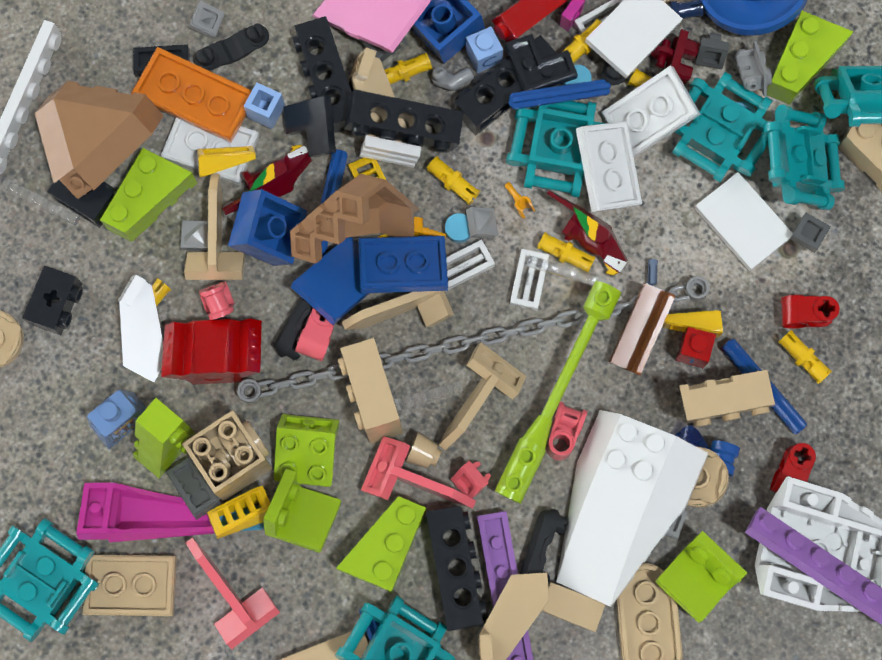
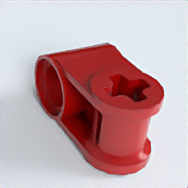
[781,295,840,329]
[770,443,816,493]

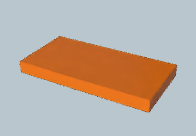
[131,47,252,143]

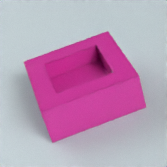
[559,0,585,32]

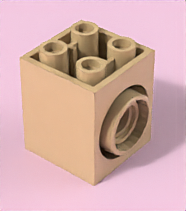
[182,410,273,502]

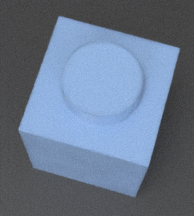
[466,26,503,73]
[244,82,285,129]

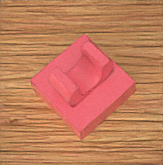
[451,461,491,499]

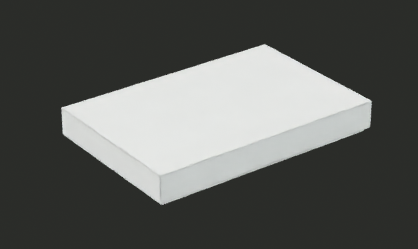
[585,0,683,79]
[601,66,701,158]
[161,118,260,185]
[576,121,642,212]
[694,172,793,272]

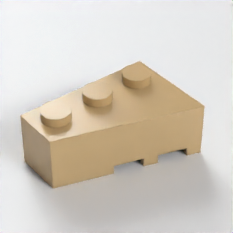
[838,124,882,192]
[338,338,404,444]
[679,370,775,428]

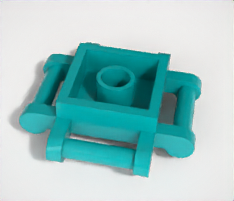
[814,66,882,127]
[672,72,773,183]
[506,101,606,198]
[764,104,845,210]
[0,518,100,642]
[335,595,456,660]

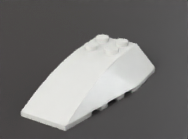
[556,410,708,607]
[755,477,882,612]

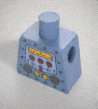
[87,389,147,449]

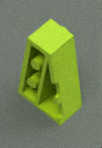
[767,10,854,105]
[100,148,197,242]
[133,398,197,478]
[336,496,426,593]

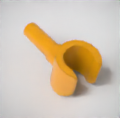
[504,182,535,219]
[414,217,446,238]

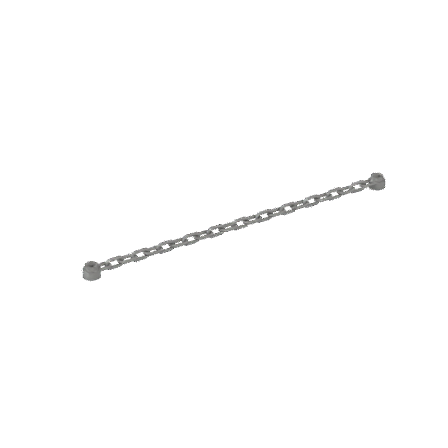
[237,276,710,404]

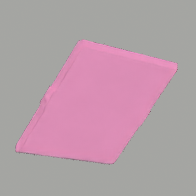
[312,0,431,53]

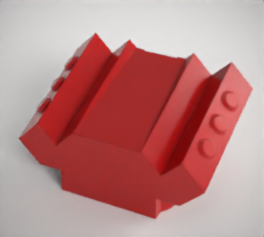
[161,318,262,385]

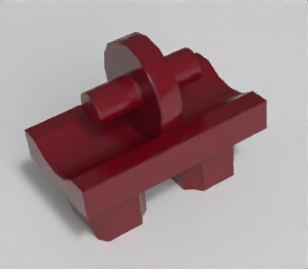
[651,29,700,84]

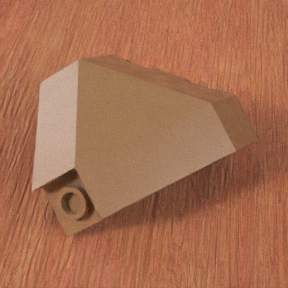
[34,81,164,199]
[290,174,419,264]

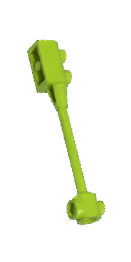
[494,281,622,505]

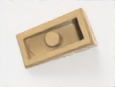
[541,582,605,632]

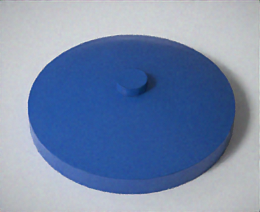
[701,0,808,35]

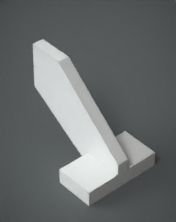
[118,275,163,382]

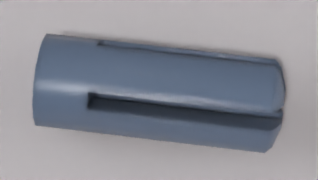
[647,259,658,286]

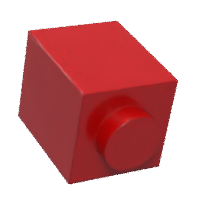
[675,326,716,369]

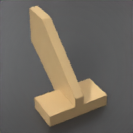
[348,47,407,143]
[184,174,245,280]
[342,291,454,330]
[439,342,526,450]
[478,573,549,660]

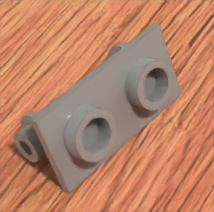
[735,41,772,97]

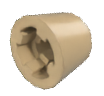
[405,432,442,468]

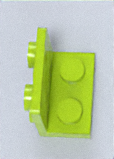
[274,414,340,487]
[263,469,341,553]
[656,531,747,623]

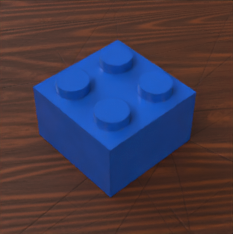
[411,0,485,64]
[228,189,307,266]

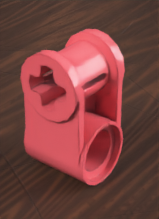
[199,281,235,320]
[295,308,334,361]
[546,401,588,461]

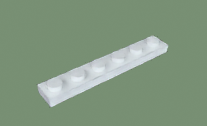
[0,20,61,174]

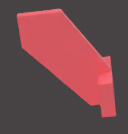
[361,436,476,509]
[186,537,280,650]

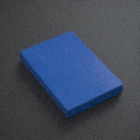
[359,236,448,293]
[291,237,369,325]

